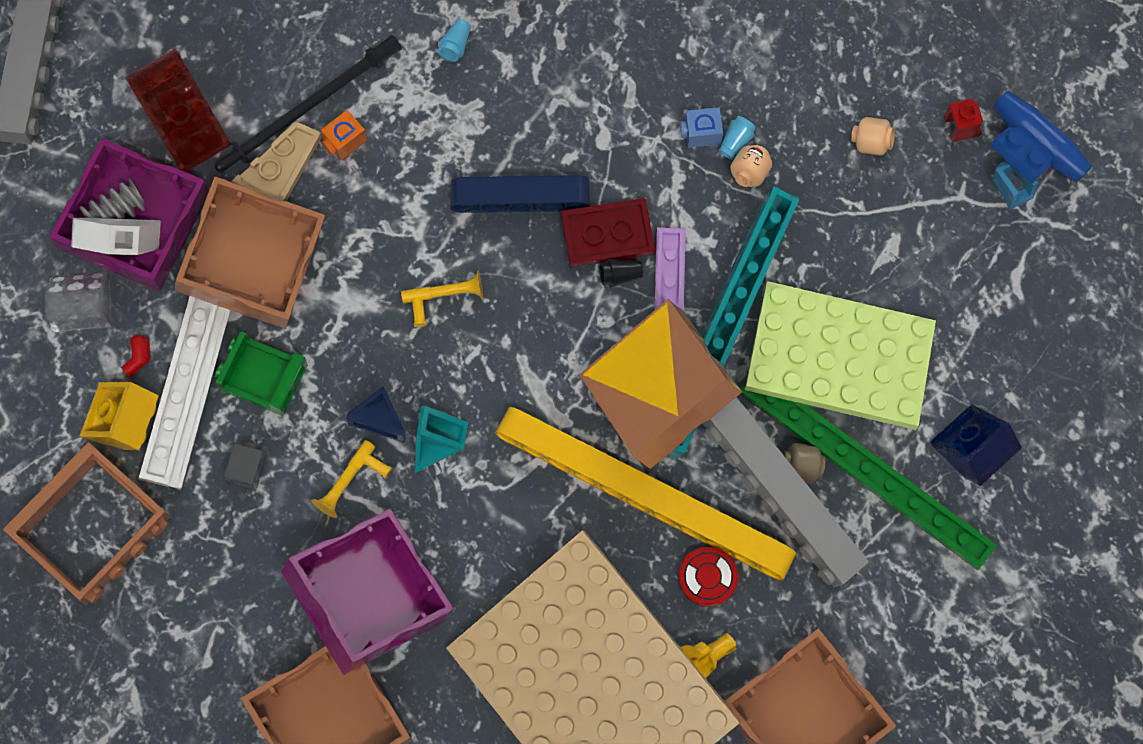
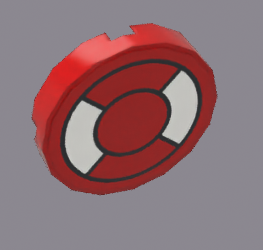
[678,547,738,607]

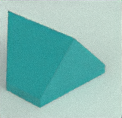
[415,406,468,473]

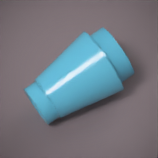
[438,19,471,62]
[719,116,756,160]

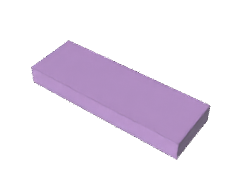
[655,227,686,311]

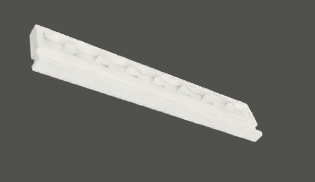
[139,296,230,490]

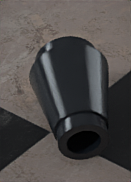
[599,259,643,288]

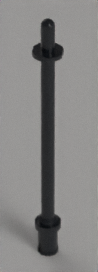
[215,35,402,172]

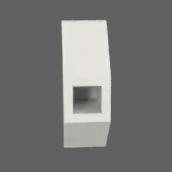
[71,217,161,255]

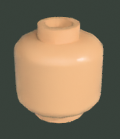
[852,117,895,156]

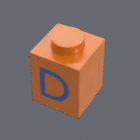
[321,110,367,161]

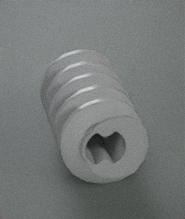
[79,178,146,219]

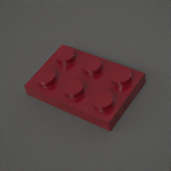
[561,198,655,268]

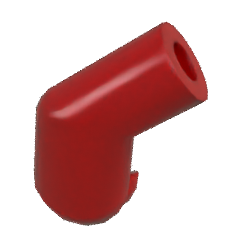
[120,334,150,378]

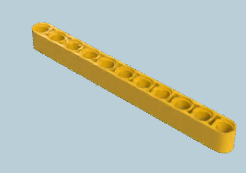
[495,407,796,581]

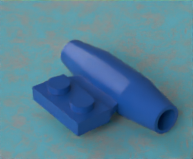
[990,91,1092,183]

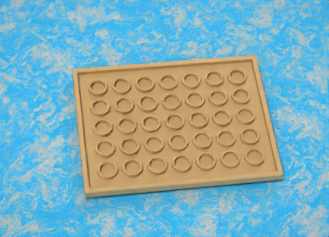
[446,530,741,744]

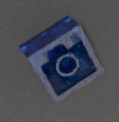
[930,404,1022,486]

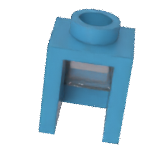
[992,161,1038,210]

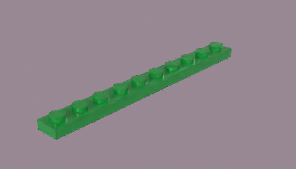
[740,382,997,571]

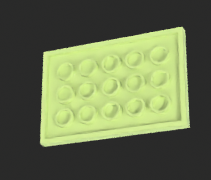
[744,281,936,430]

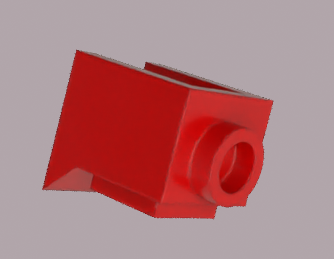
[944,98,983,143]

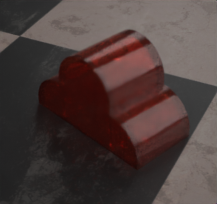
[124,48,231,172]

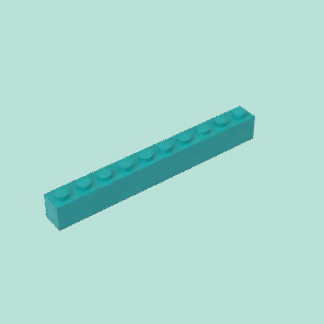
[668,187,799,459]

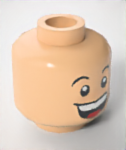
[730,145,772,187]

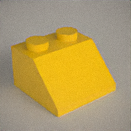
[79,382,159,450]

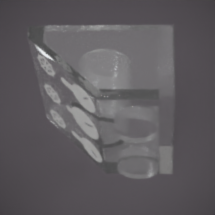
[45,271,112,332]

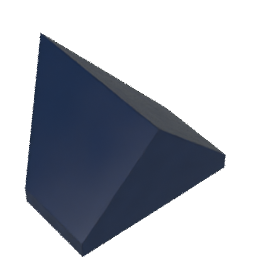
[346,386,406,443]

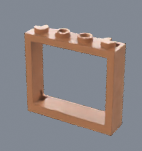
[3,442,170,606]

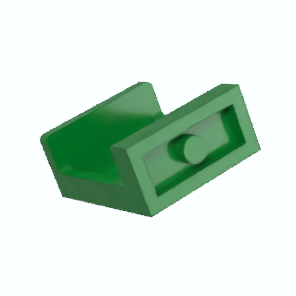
[215,331,308,416]

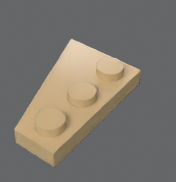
[231,121,322,201]

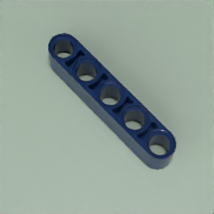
[450,175,590,213]

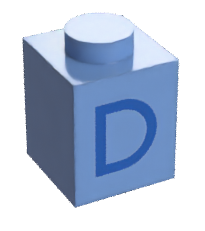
[680,107,723,148]

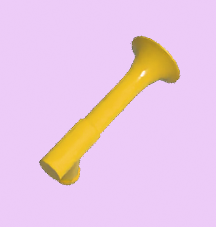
[401,270,483,327]
[311,440,392,518]

